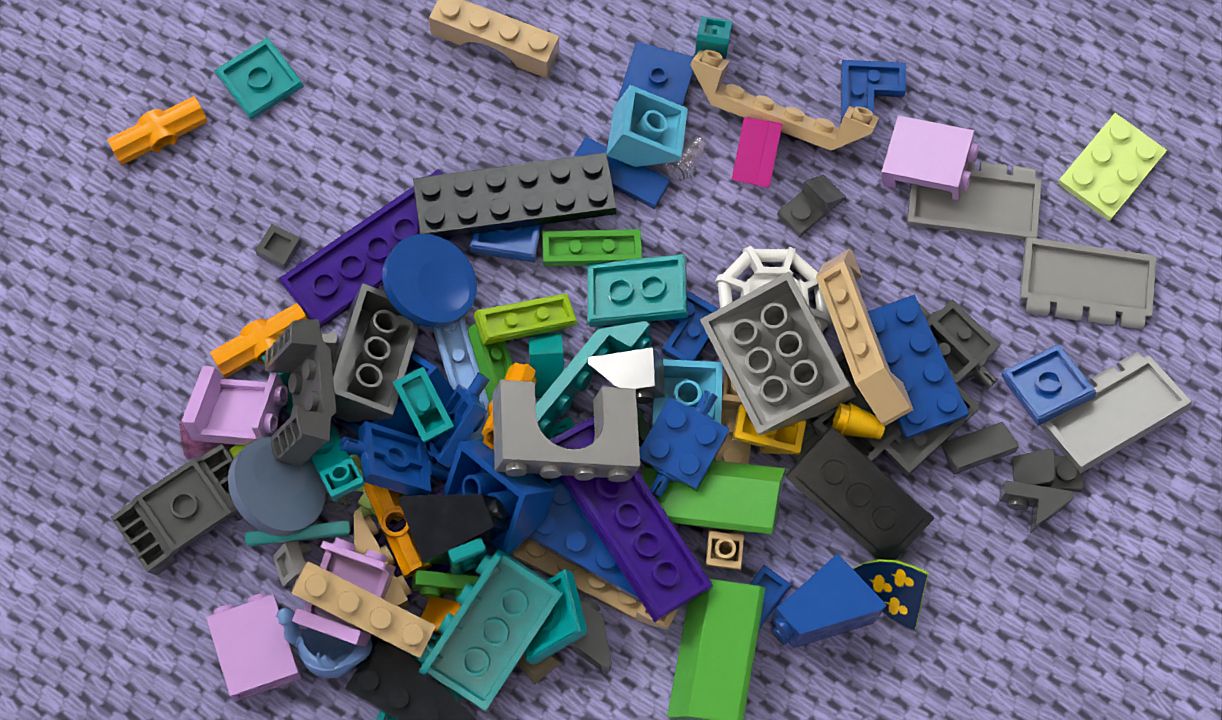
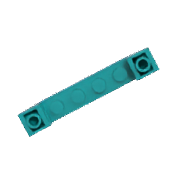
[536,321,652,478]
[262,355,365,501]

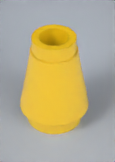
[832,402,885,440]

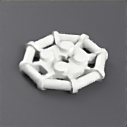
[715,246,832,332]

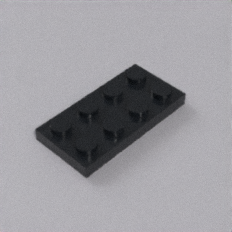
[785,425,935,560]

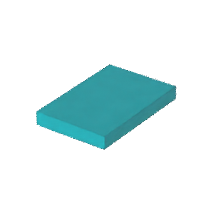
[587,254,688,327]

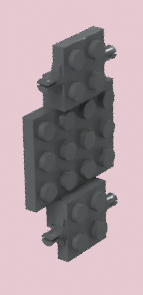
[788,299,1000,476]

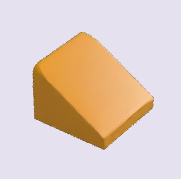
[421,597,462,636]

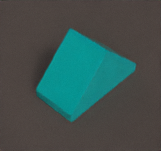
[695,16,732,59]
[528,333,564,398]

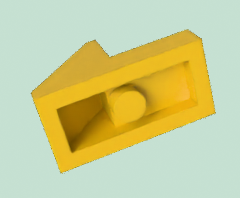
[732,405,806,455]

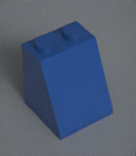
[770,553,886,648]

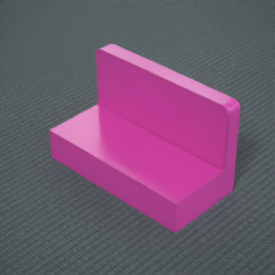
[732,117,782,188]

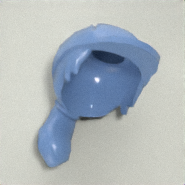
[276,607,373,679]

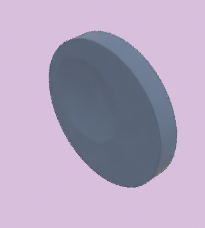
[228,437,325,536]

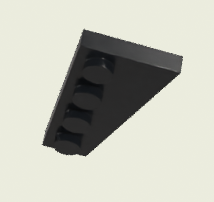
[345,637,476,720]

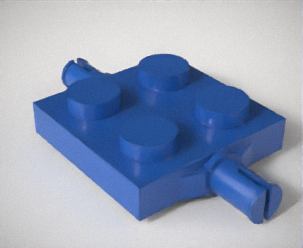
[425,372,490,468]
[639,390,730,498]
[340,421,450,496]

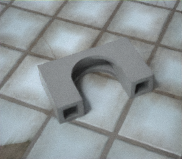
[492,380,640,482]

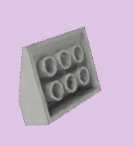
[700,272,856,436]

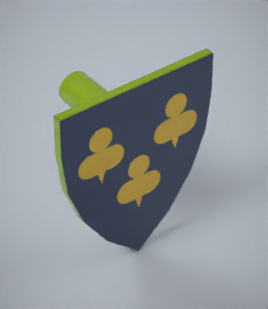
[852,559,929,630]

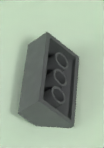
[332,283,420,423]

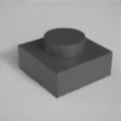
[255,224,302,269]

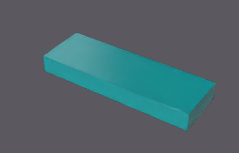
[244,520,352,546]
[448,537,486,576]

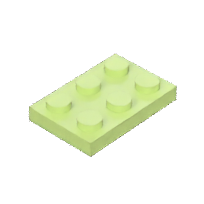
[1057,113,1167,222]

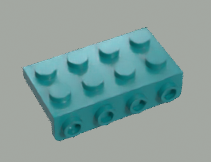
[418,549,563,711]

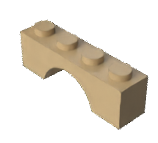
[429,0,559,78]
[290,561,436,658]

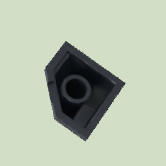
[398,494,509,566]

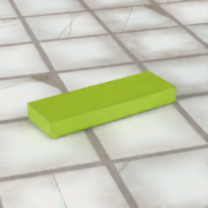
[473,293,578,345]

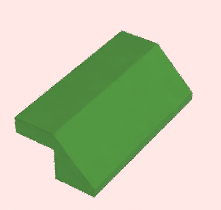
[643,460,786,534]
[667,579,766,720]

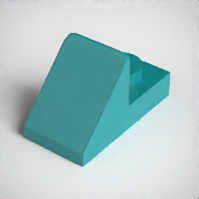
[393,367,455,443]

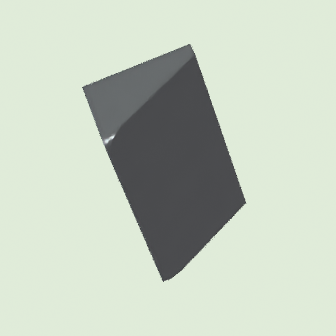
[941,422,1019,475]

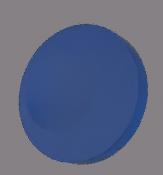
[382,234,477,328]

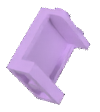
[882,116,979,201]
[181,366,288,445]
[292,538,396,647]
[206,593,302,702]

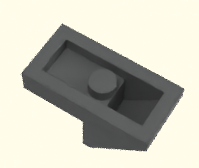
[777,175,846,237]
[1012,449,1083,492]
[999,480,1074,533]

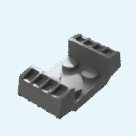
[265,319,336,467]
[111,444,243,575]

